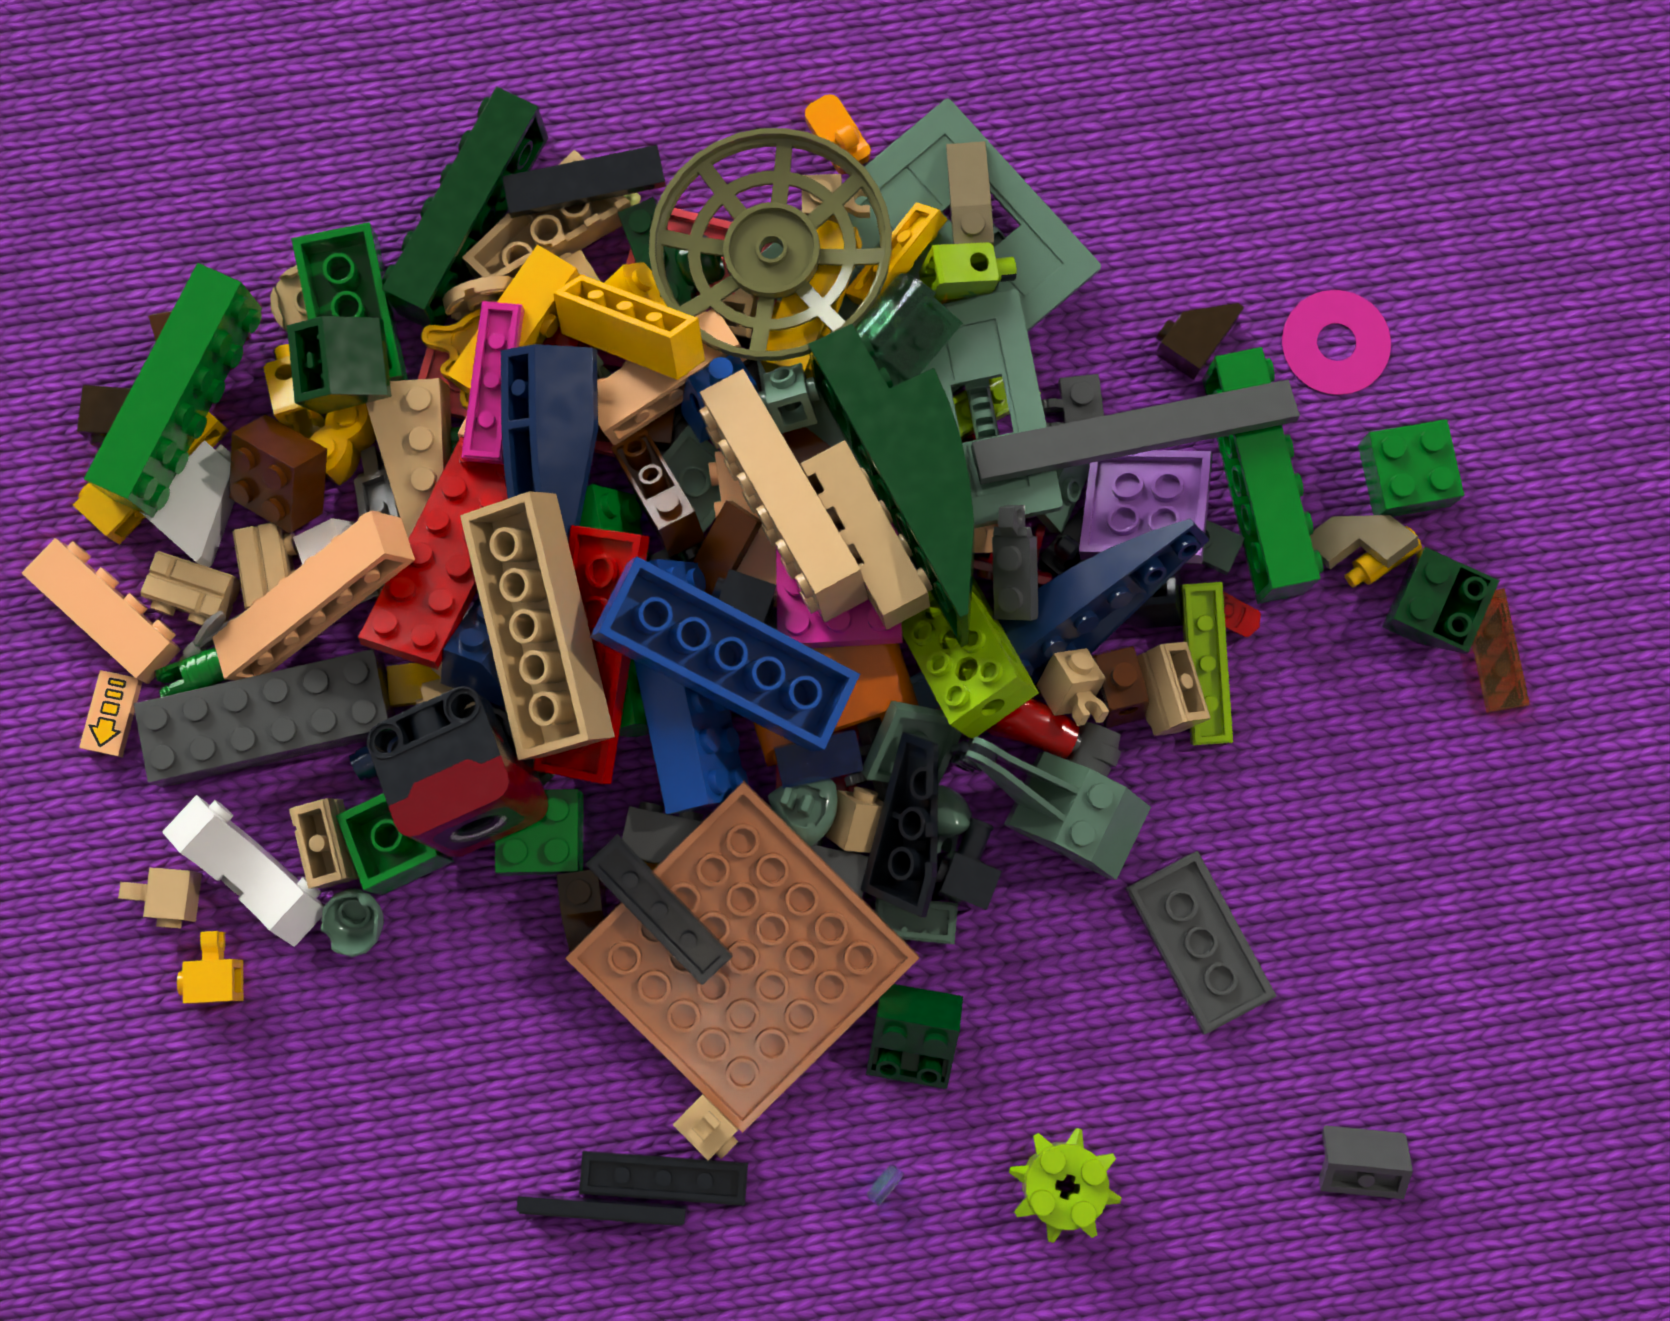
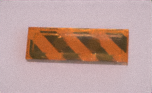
[1472,588,1530,713]

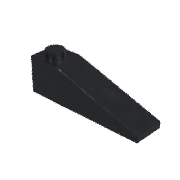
[860,732,938,917]

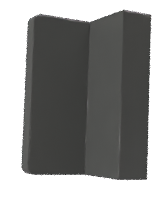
[1319,1125,1413,1199]

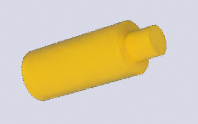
[1344,526,1422,588]

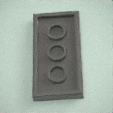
[1125,850,1277,1035]

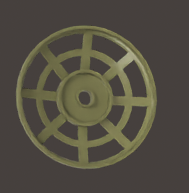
[649,128,892,361]

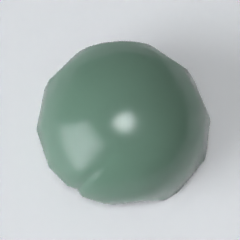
[320,889,384,957]

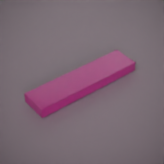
[461,301,524,465]

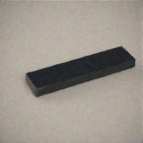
[502,145,666,218]
[586,834,733,985]
[579,1150,749,1206]
[516,1193,688,1226]

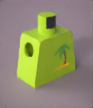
[919,242,1017,308]

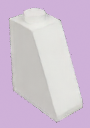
[140,440,235,568]

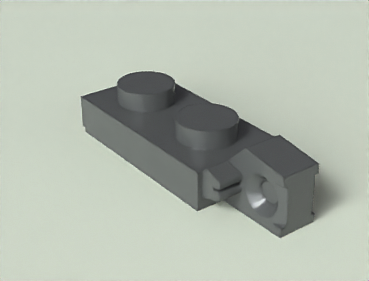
[354,446,400,517]
[992,505,1038,621]

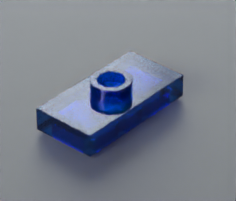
[773,729,864,789]

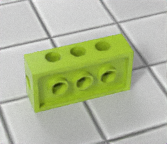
[902,576,1039,739]

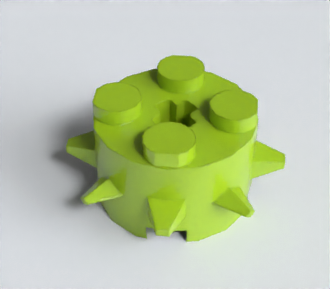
[1009,1128,1122,1243]

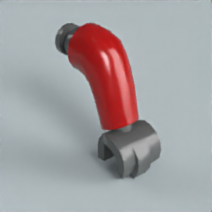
[986,698,1121,777]

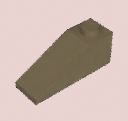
[946,141,994,246]

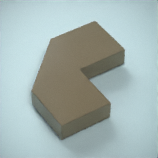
[1310,515,1419,569]

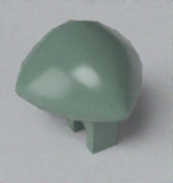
[768,775,838,846]
[937,785,972,853]

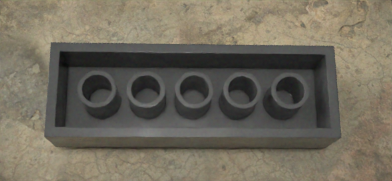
[134,649,395,788]

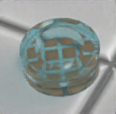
[866,1164,904,1206]

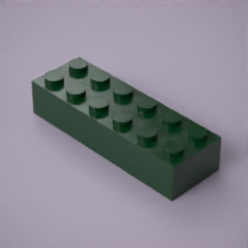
[382,86,549,327]

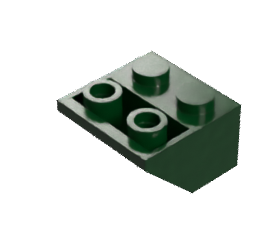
[287,316,392,414]
[1382,547,1500,654]
[866,984,963,1089]

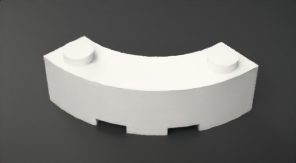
[162,795,324,947]

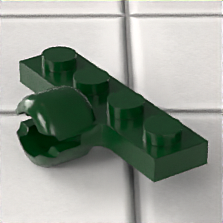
[618,197,725,306]

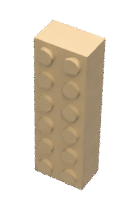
[699,369,868,623]
[460,491,615,760]

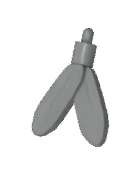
[180,611,242,660]

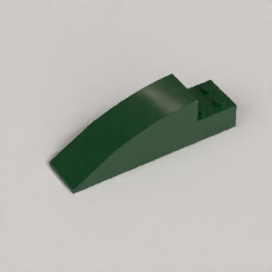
[808,324,975,648]

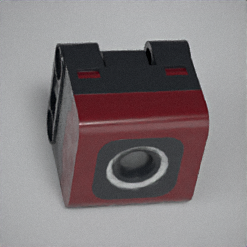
[367,686,548,858]

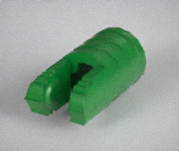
[155,647,228,697]

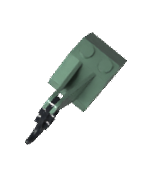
[949,737,1151,880]

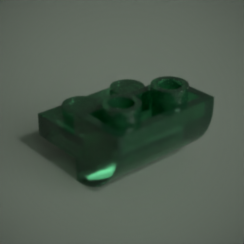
[855,273,963,381]

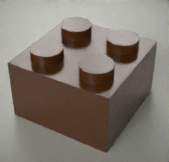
[229,414,327,534]

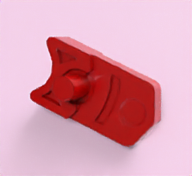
[1223,591,1261,637]

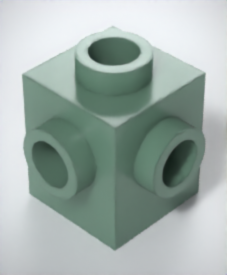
[759,363,820,434]

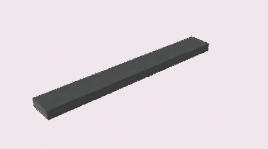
[971,379,1300,485]

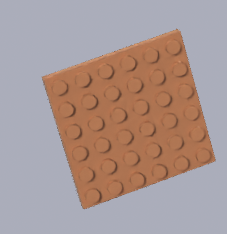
[565,780,919,1133]

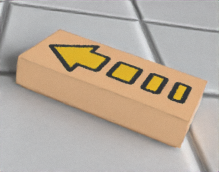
[79,670,143,758]

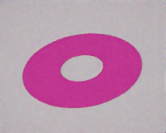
[1282,290,1391,395]

